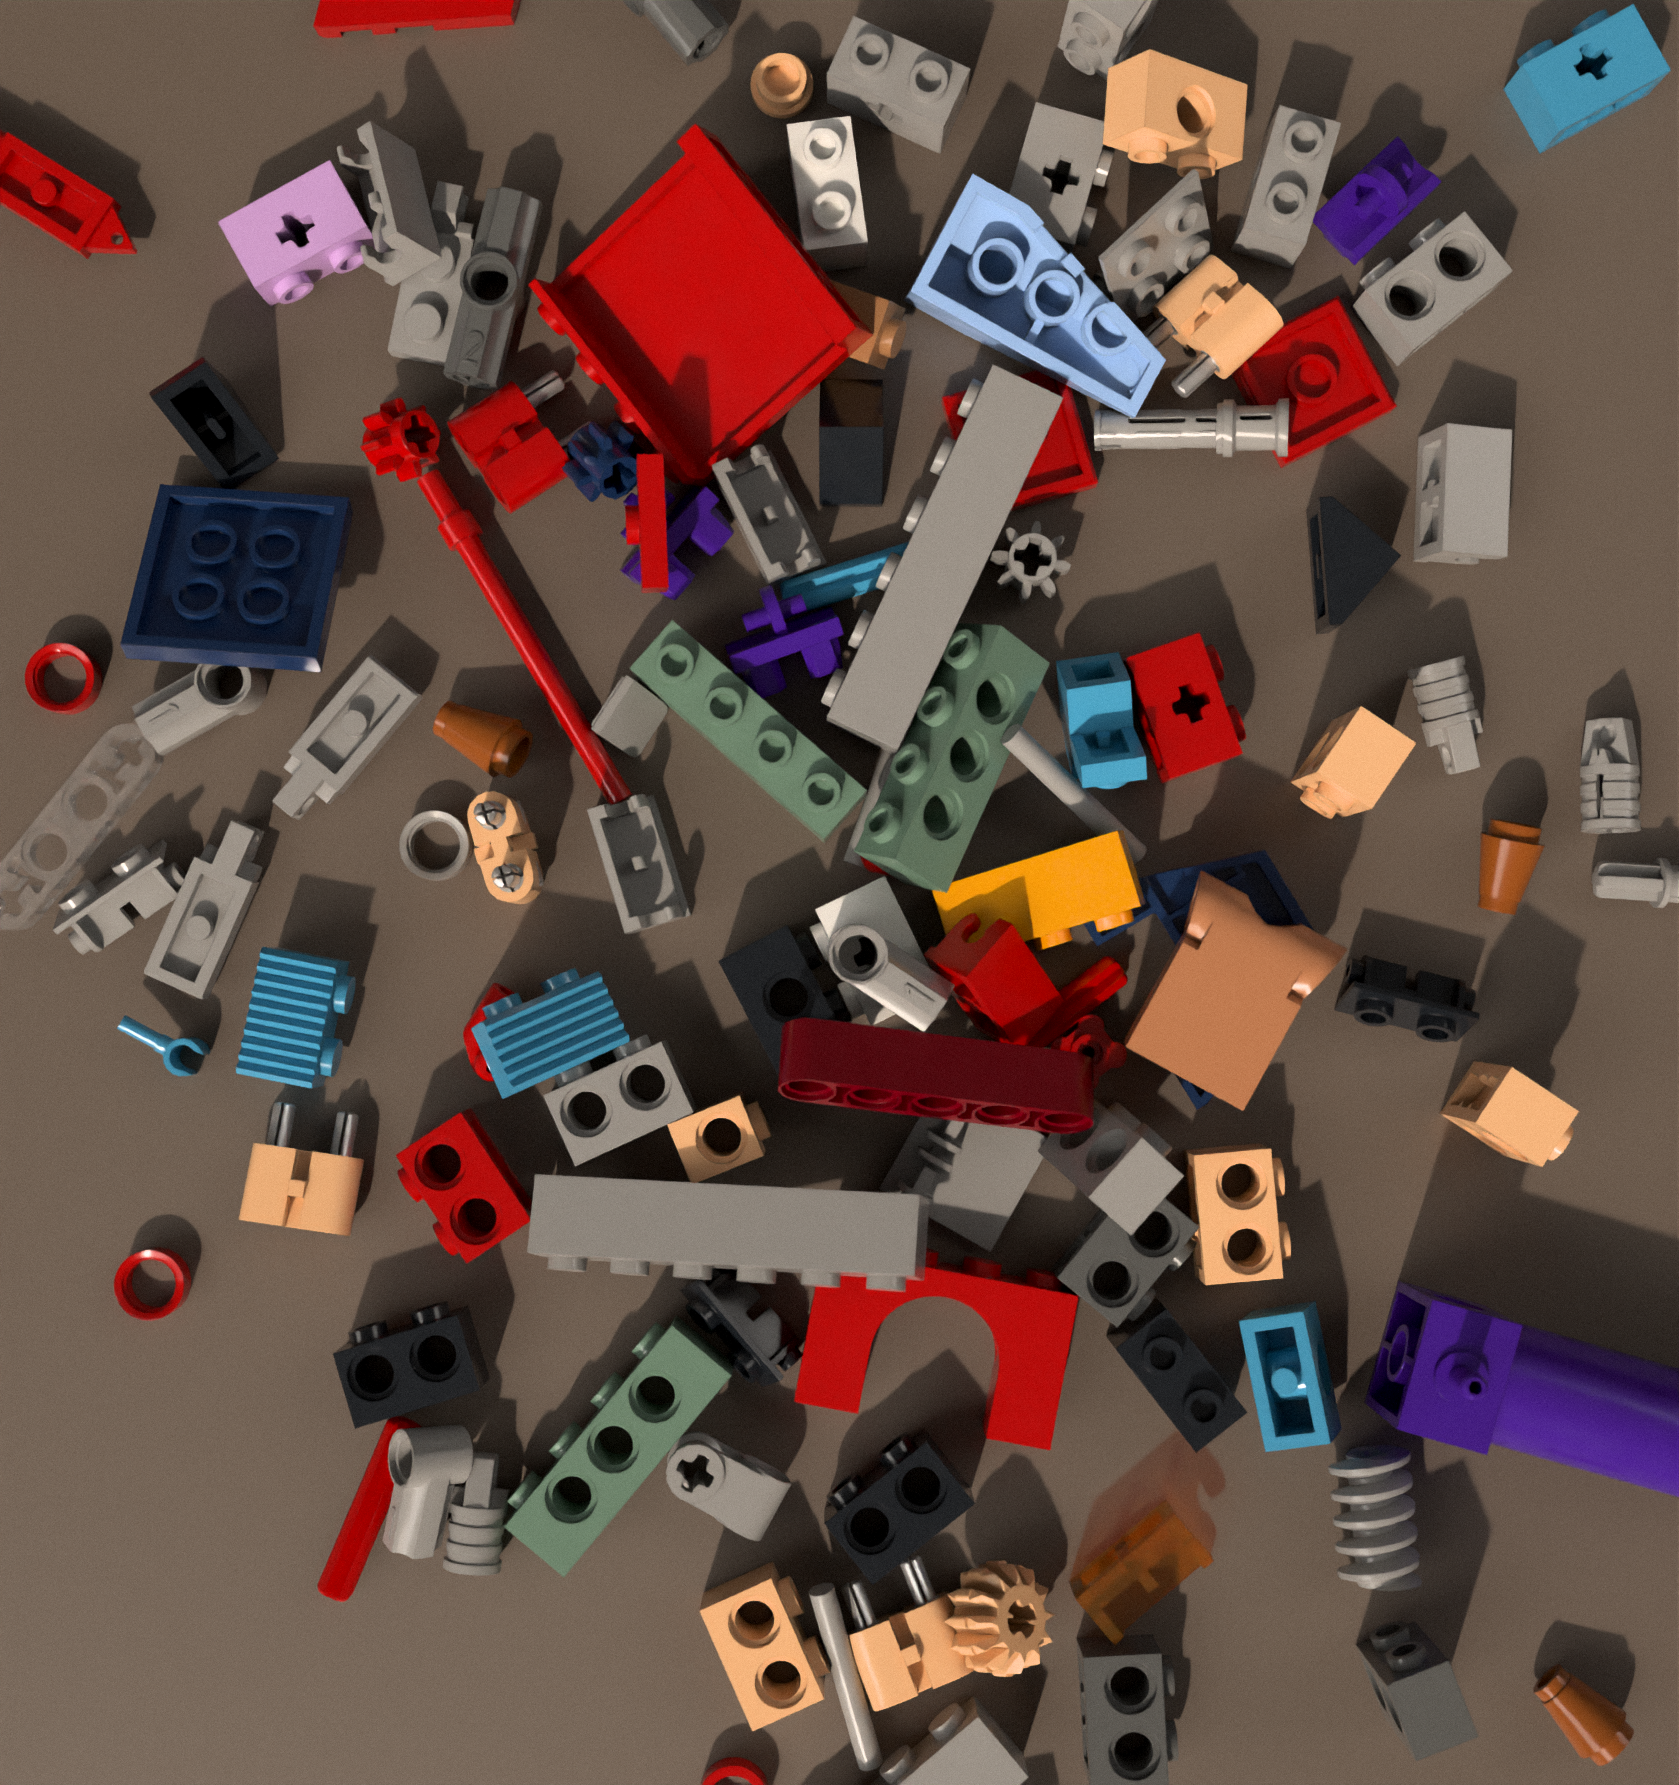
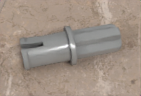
[1591,858,1679,908]

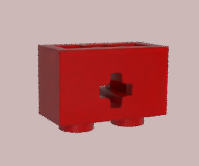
[1123,632,1246,784]

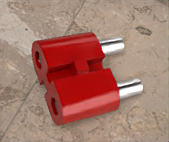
[447,370,590,514]

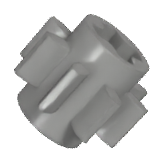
[990,521,1071,604]

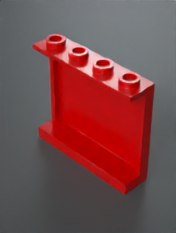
[528,123,874,486]

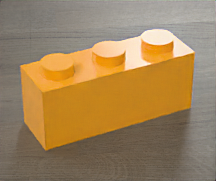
[932,830,1146,951]

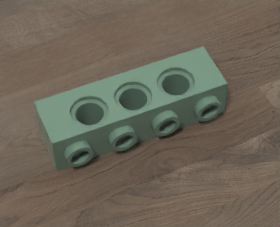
[630,620,867,843]
[854,623,1050,893]
[504,1315,734,1577]

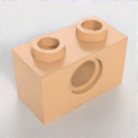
[1103,49,1248,179]

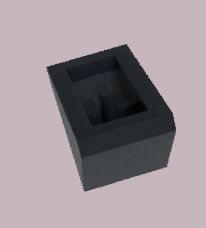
[149,357,279,489]
[819,379,884,507]
[1306,496,1401,634]

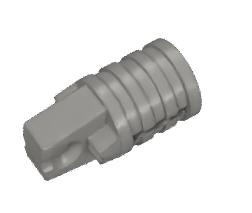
[1407,656,1483,775]
[1580,717,1641,834]
[443,1451,509,1576]

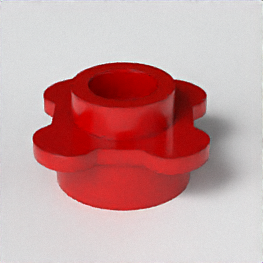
[1050,1014,1127,1089]

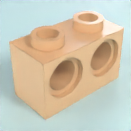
[1291,706,1416,819]
[1440,1061,1579,1167]
[1184,1143,1291,1285]
[699,1561,831,1732]

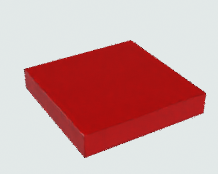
[1231,296,1397,469]
[941,370,1098,512]

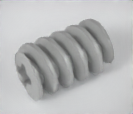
[1328,1444,1422,1591]

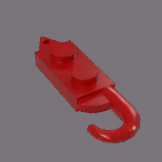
[0,129,138,259]

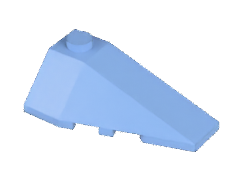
[904,174,1166,418]

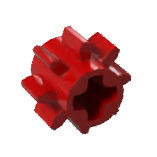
[360,397,441,482]

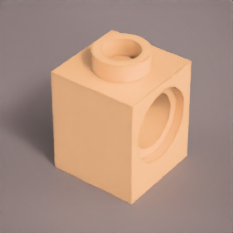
[667,1092,772,1183]

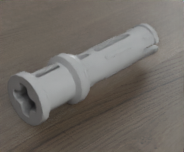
[1094,398,1289,457]

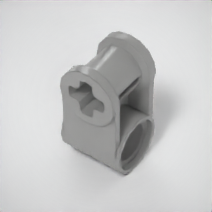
[666,1431,792,1541]

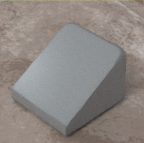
[591,675,668,758]

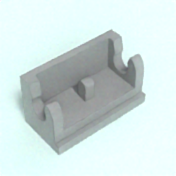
[337,121,442,286]
[1413,423,1512,564]
[711,444,827,591]
[587,794,691,934]

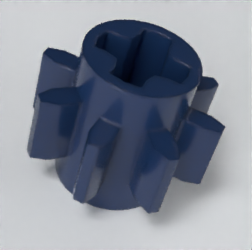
[562,420,646,502]

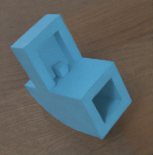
[1056,652,1147,789]

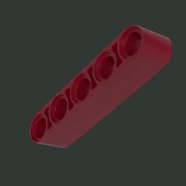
[778,1018,1094,1134]

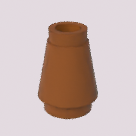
[433,701,533,778]
[1477,818,1545,915]
[1533,1664,1634,1766]

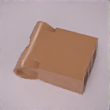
[1124,870,1347,1111]

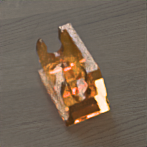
[1069,1500,1214,1645]

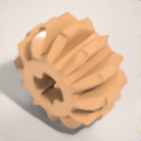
[944,1560,1055,1677]

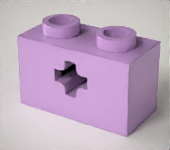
[218,160,375,307]

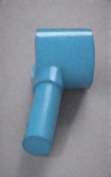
[117,1015,210,1076]

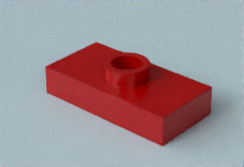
[625,454,669,593]

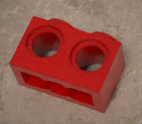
[395,1108,532,1264]

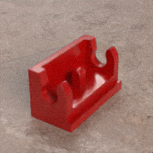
[923,913,1064,1046]

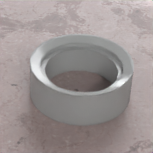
[399,810,473,881]

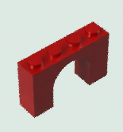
[794,1248,1079,1450]

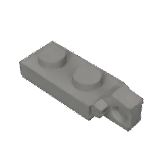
[388,181,476,366]
[272,655,423,820]
[144,820,265,999]

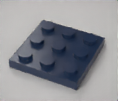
[120,484,353,672]

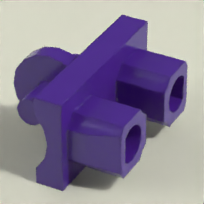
[1313,136,1442,266]
[620,485,734,600]
[725,585,844,698]

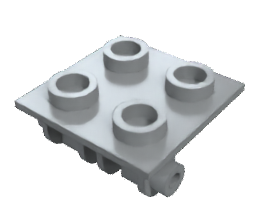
[1093,168,1214,323]
[879,1117,1048,1252]

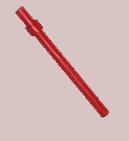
[417,469,632,805]

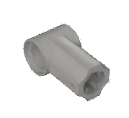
[132,664,268,756]
[827,924,955,1032]
[382,1425,473,1559]

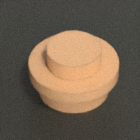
[750,53,813,118]

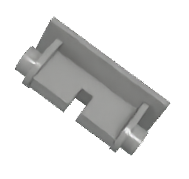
[53,839,186,955]

